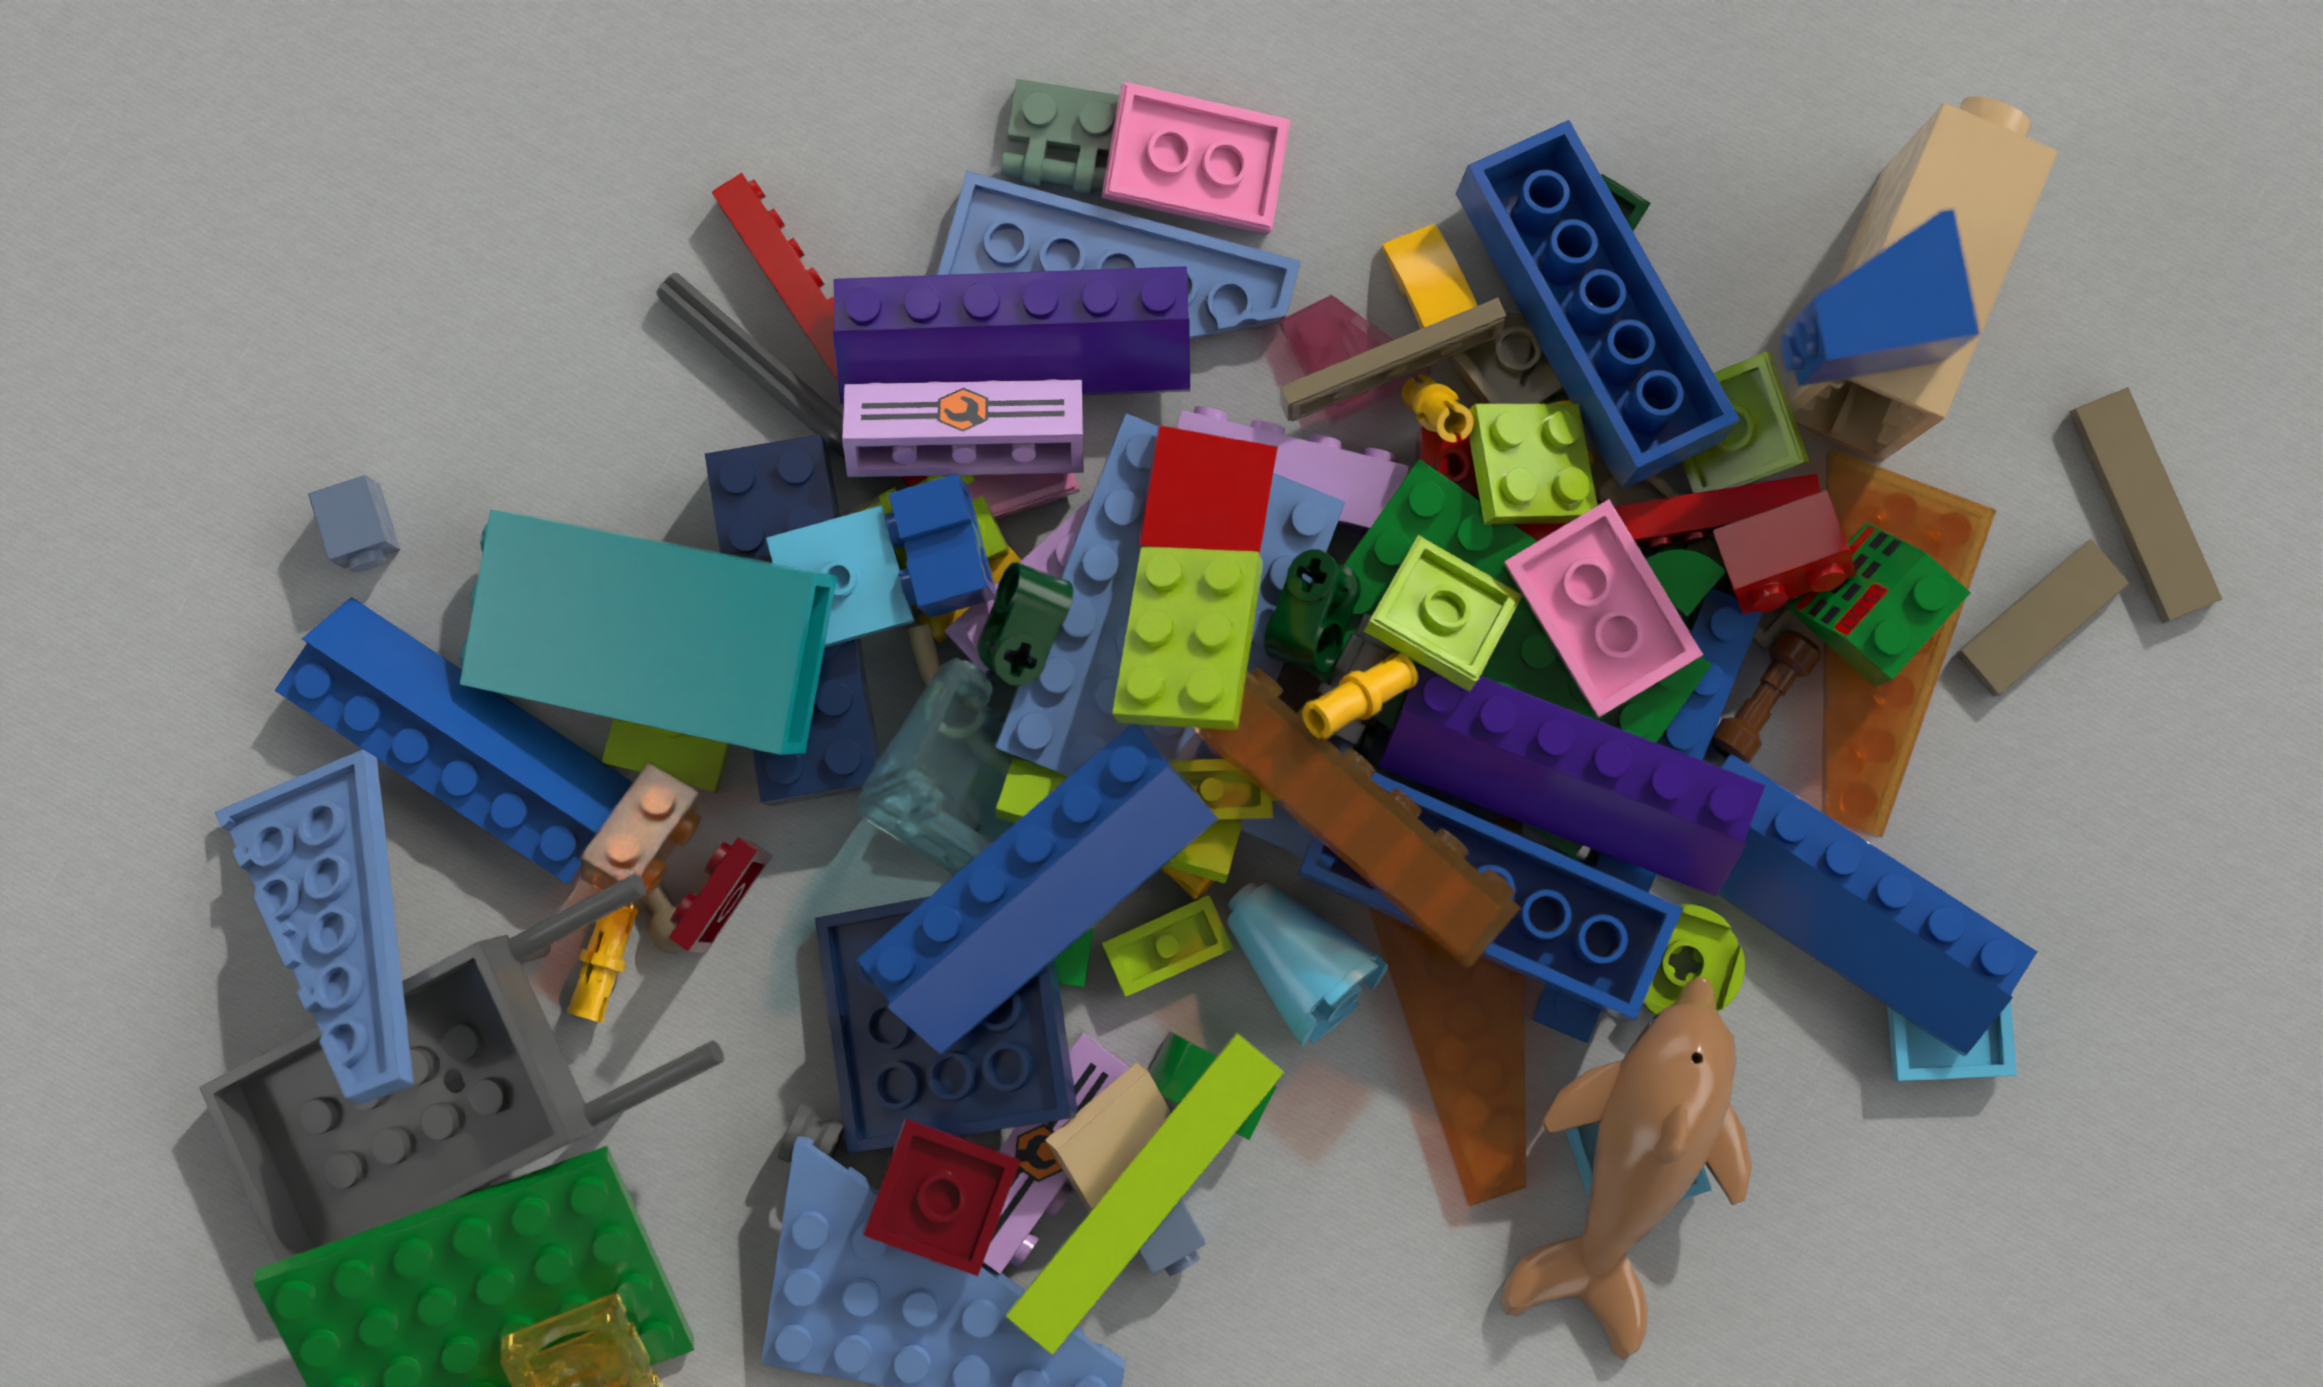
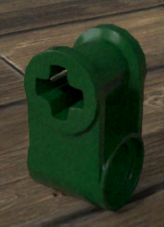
[1264,549,1361,673]
[977,562,1073,686]

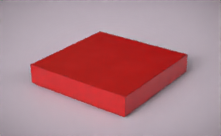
[1138,425,1278,553]

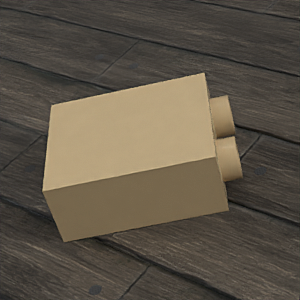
[1786,96,2058,462]

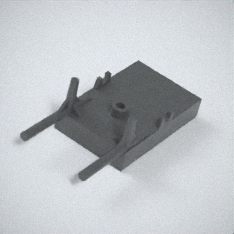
[199,874,724,1261]

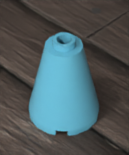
[1227,883,1389,1047]

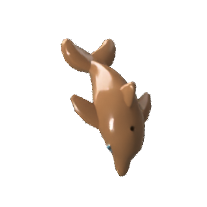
[1501,977,1752,1360]

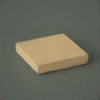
[1045,1062,1171,1212]

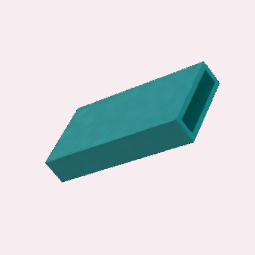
[460,509,837,755]

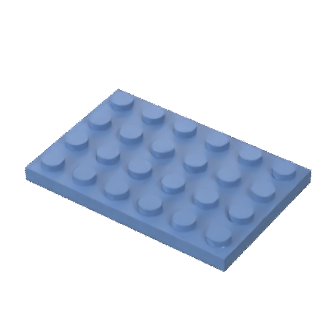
[994,413,1345,777]

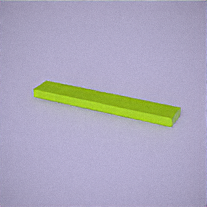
[1006,1033,1284,1355]

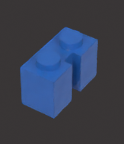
[885,473,996,618]

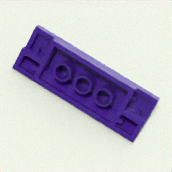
[833,266,1191,404]
[1378,663,1766,896]

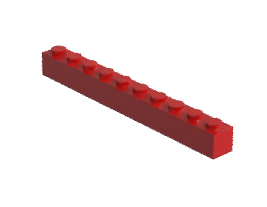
[712,172,928,487]
[1513,473,1821,549]

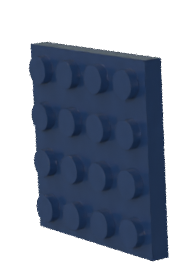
[815,896,1078,1154]

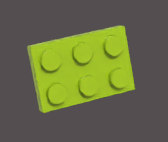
[1112,546,1263,730]

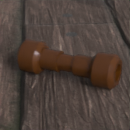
[1711,630,1821,764]

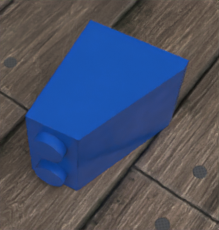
[1781,209,1980,387]

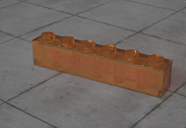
[1190,668,1521,967]

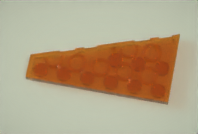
[1822,450,1996,838]
[1367,817,1526,1206]

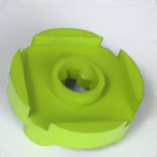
[1642,904,1745,1016]

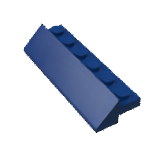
[274,597,643,885]
[856,724,1219,1054]
[1718,754,2038,1056]

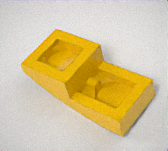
[1381,223,1478,329]

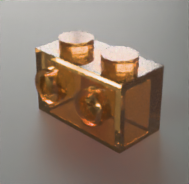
[580,762,702,910]

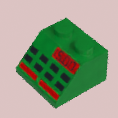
[1787,522,1971,687]

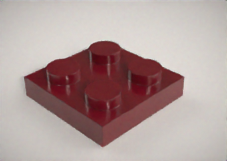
[668,837,773,953]
[862,1117,1021,1277]

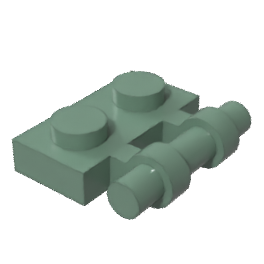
[1001,79,1119,195]

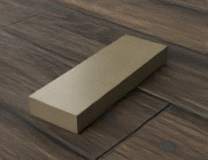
[1956,539,2130,697]

